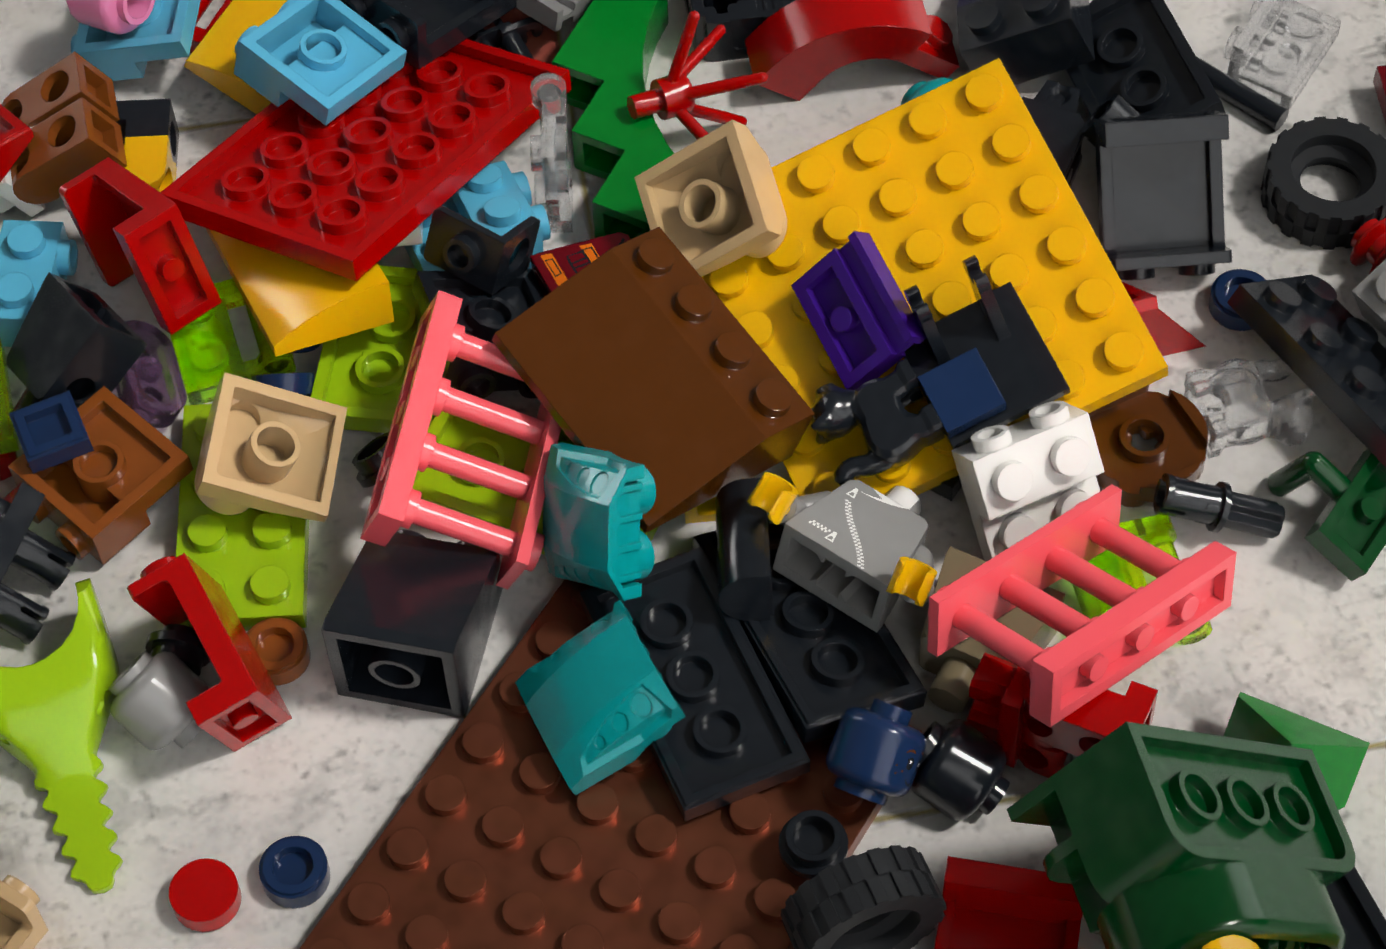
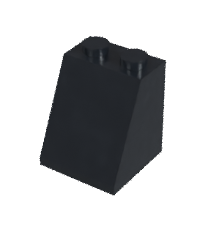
[321,529,503,718]

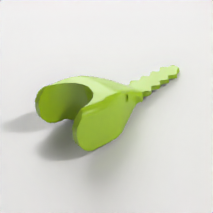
[0,578,123,894]

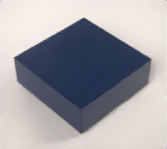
[918,347,1007,438]
[9,390,94,474]

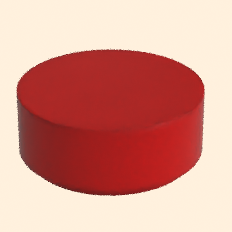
[169,858,242,932]

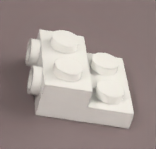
[951,401,1105,561]

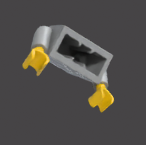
[747,472,937,632]

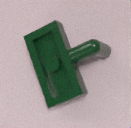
[1267,449,1386,581]

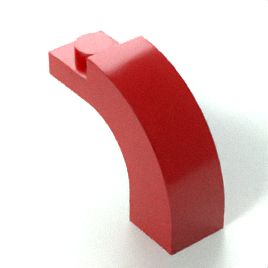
[745,0,960,101]

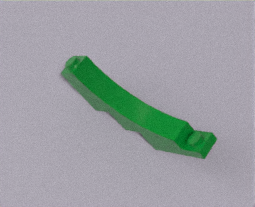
[552,0,675,239]

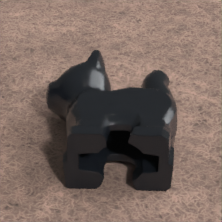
[811,358,945,486]

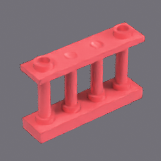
[360,290,561,590]
[927,484,1236,727]

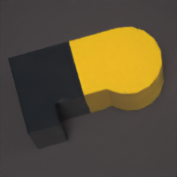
[116,99,179,192]

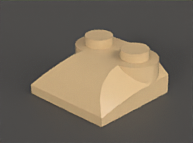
[634,120,787,277]
[194,372,347,522]

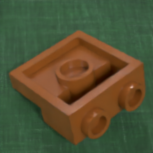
[8,386,193,565]

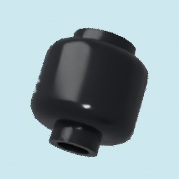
[911,719,1010,821]

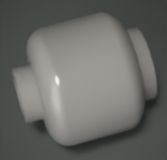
[108,651,209,750]

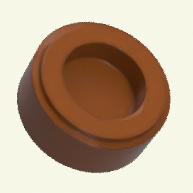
[247,617,311,686]

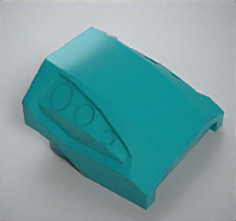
[543,443,656,601]
[515,600,686,796]

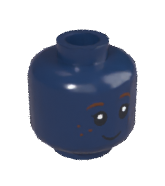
[825,698,927,806]

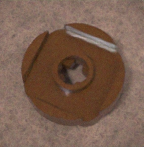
[1089,385,1208,508]

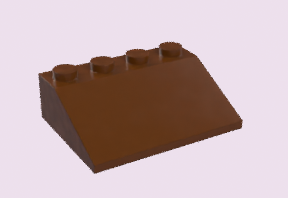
[492,226,815,533]

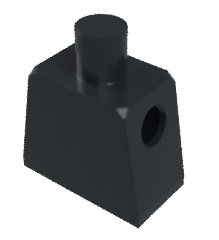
[6,272,147,412]

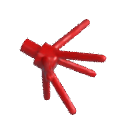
[627,10,768,140]

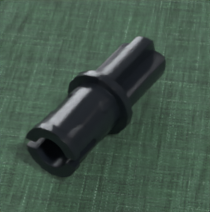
[1153,473,1285,538]

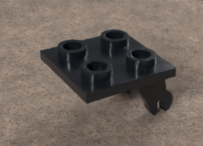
[904,255,1070,449]

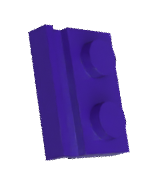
[791,231,926,390]

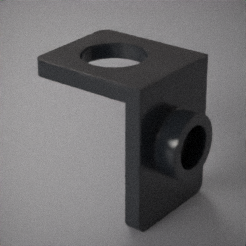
[424,206,540,295]

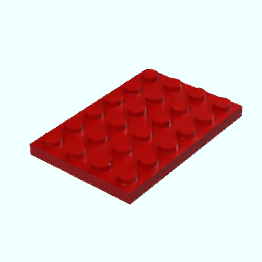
[160,39,572,281]

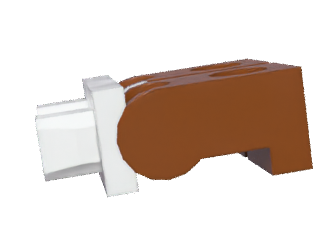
[0,51,127,217]

